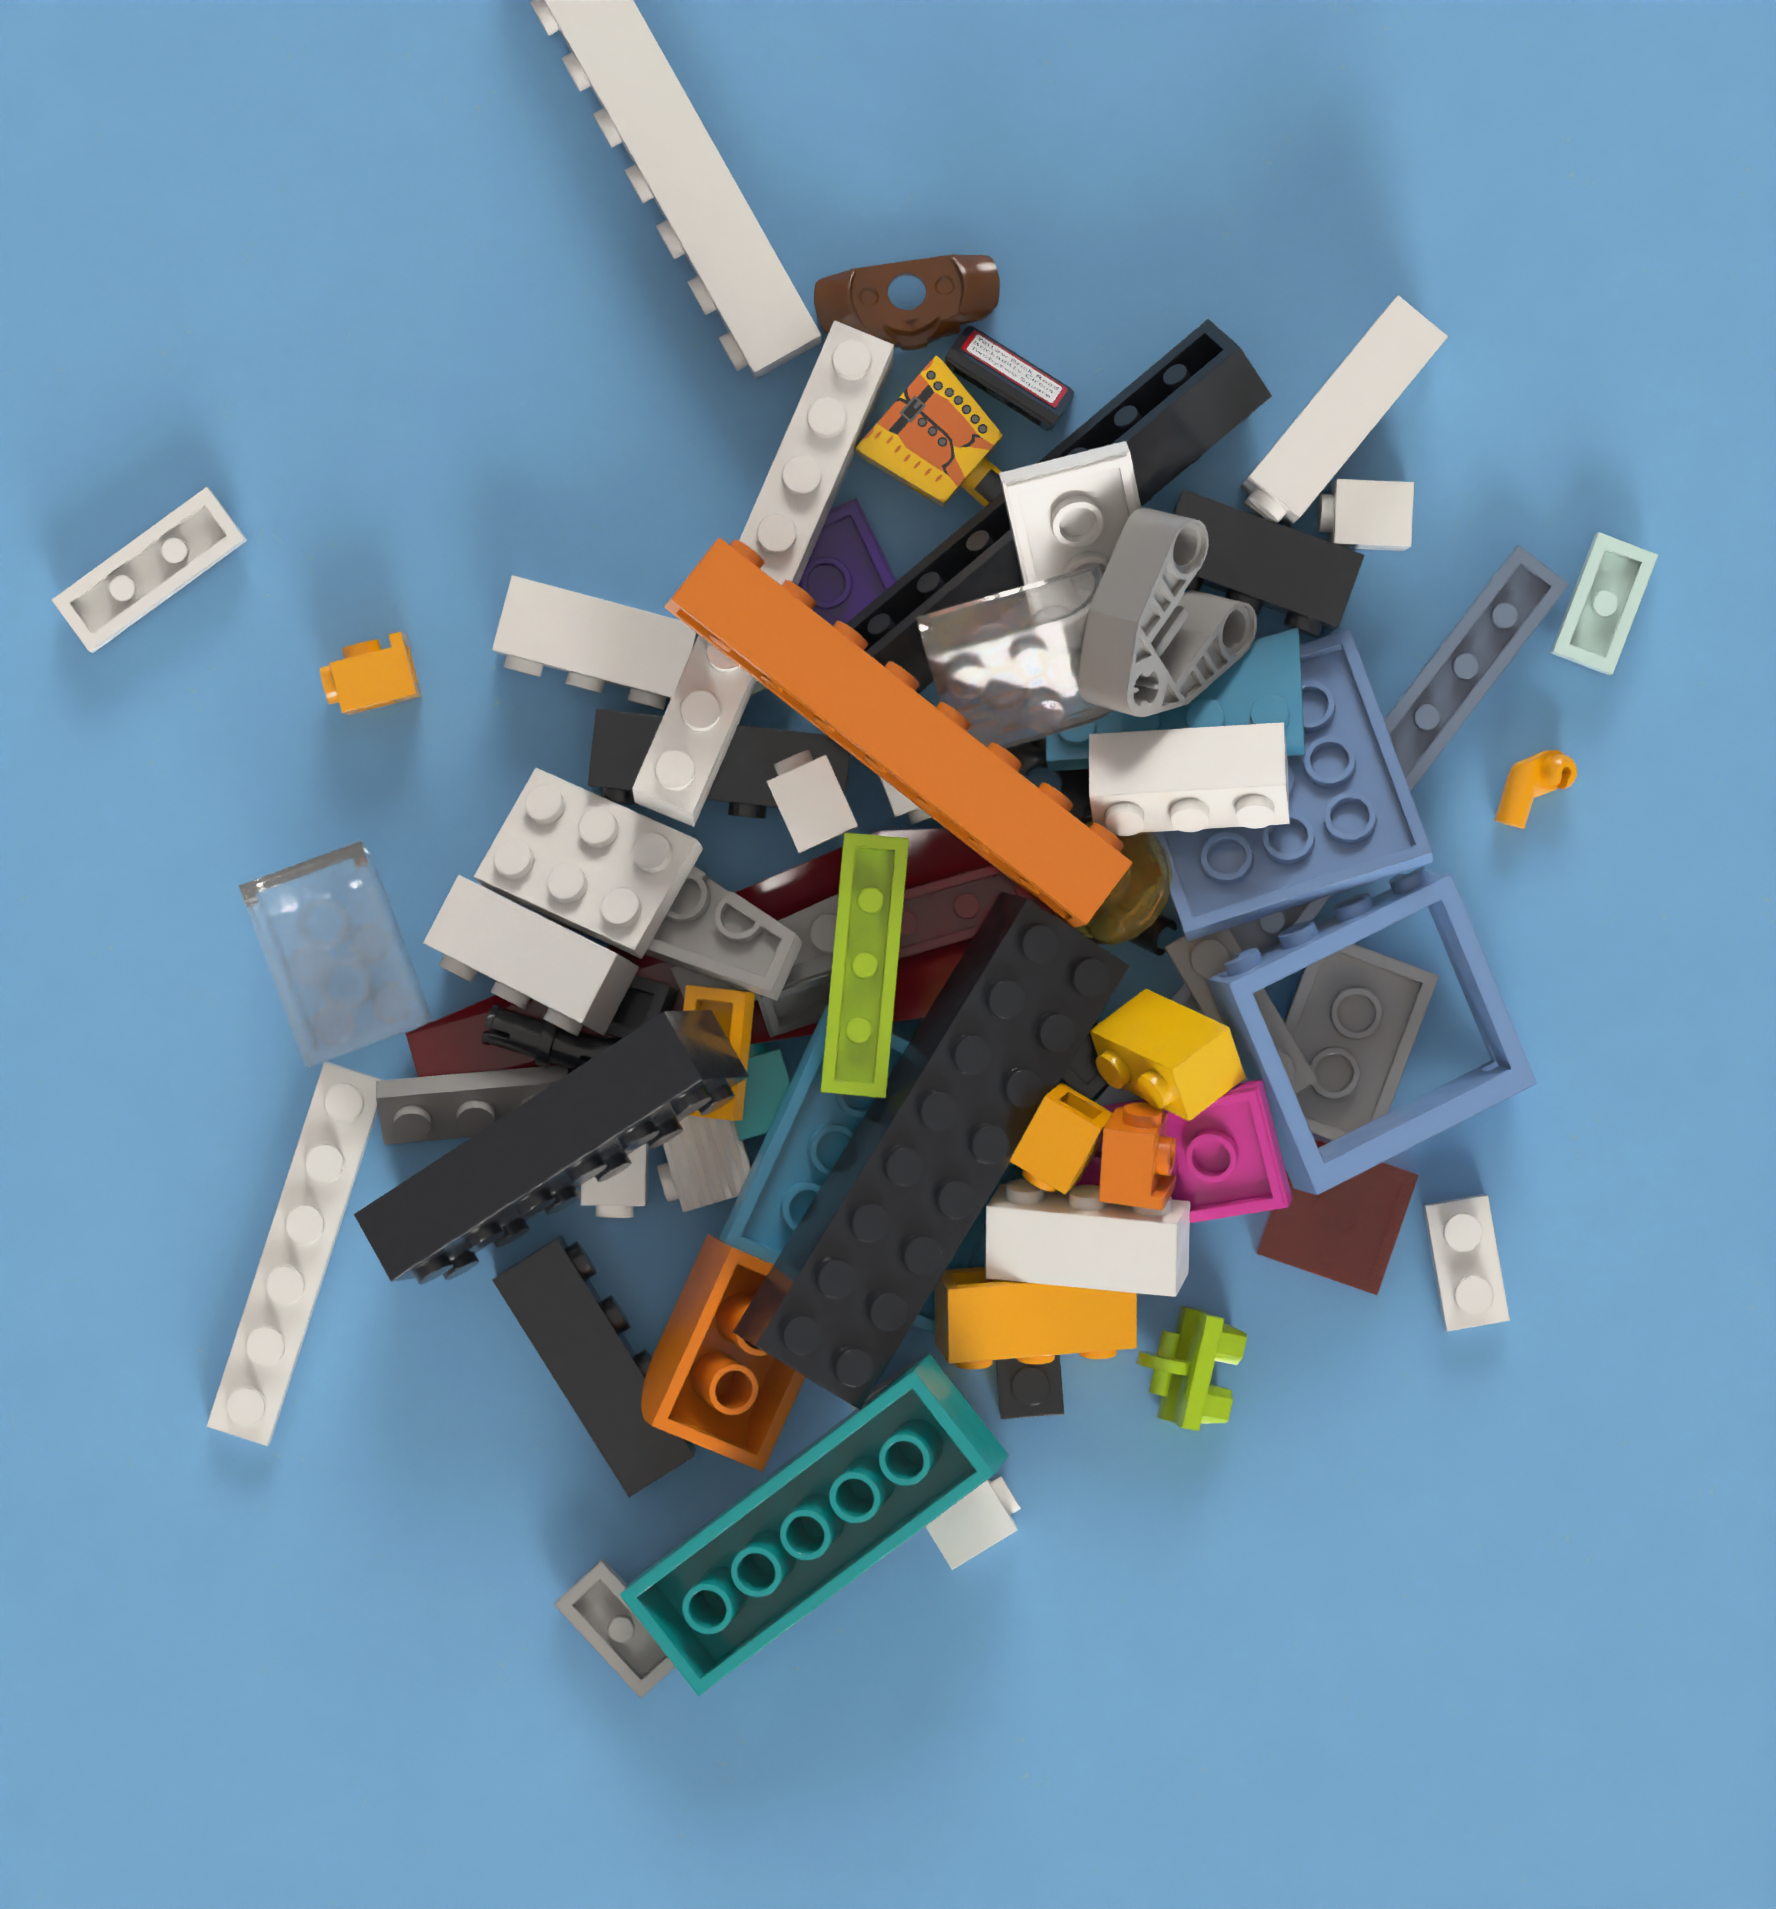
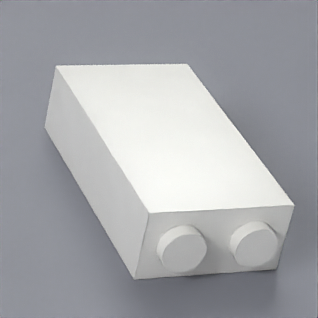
[1239,295,1448,527]

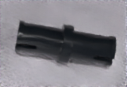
[482,1004,617,1070]

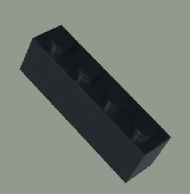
[588,709,850,819]
[492,1235,696,1497]

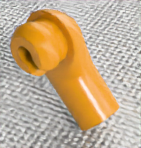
[1494,750,1577,829]

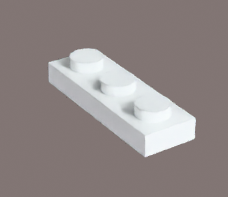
[52,487,248,653]

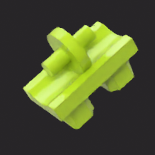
[1136,1306,1247,1431]

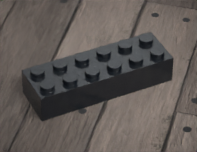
[354,1010,749,1284]

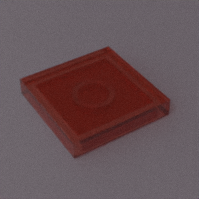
[1255,1139,1419,1295]

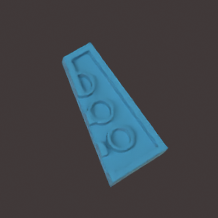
[1045,627,1305,771]

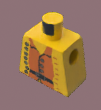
[856,355,1003,507]

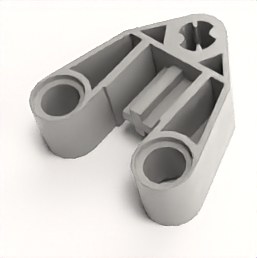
[1078,507,1257,717]

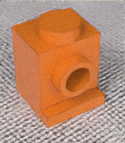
[1099,1103,1176,1210]

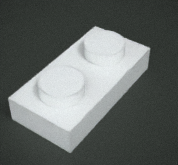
[1423,1194,1510,1332]

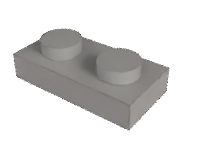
[554,1558,675,1698]

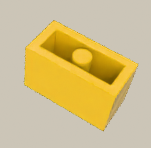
[1090,989,1246,1121]

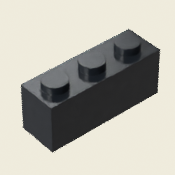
[1172,489,1365,637]

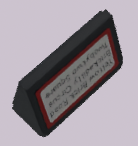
[944,326,1074,431]

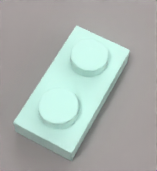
[1550,532,1658,675]

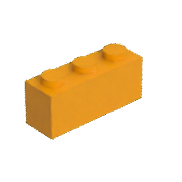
[934,1267,1137,1370]

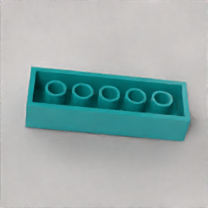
[619,1353,1009,1697]

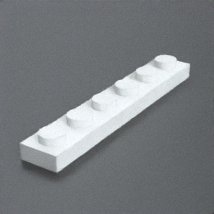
[206,1061,383,1446]

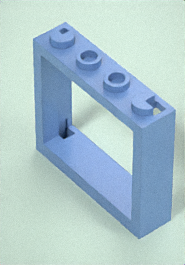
[1206,866,1537,1195]

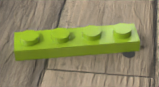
[820,832,909,1098]

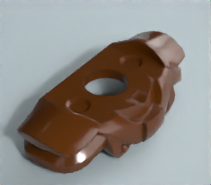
[814,254,1000,351]

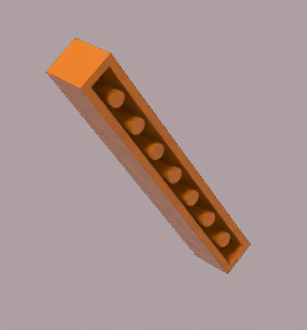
[664,537,1133,928]

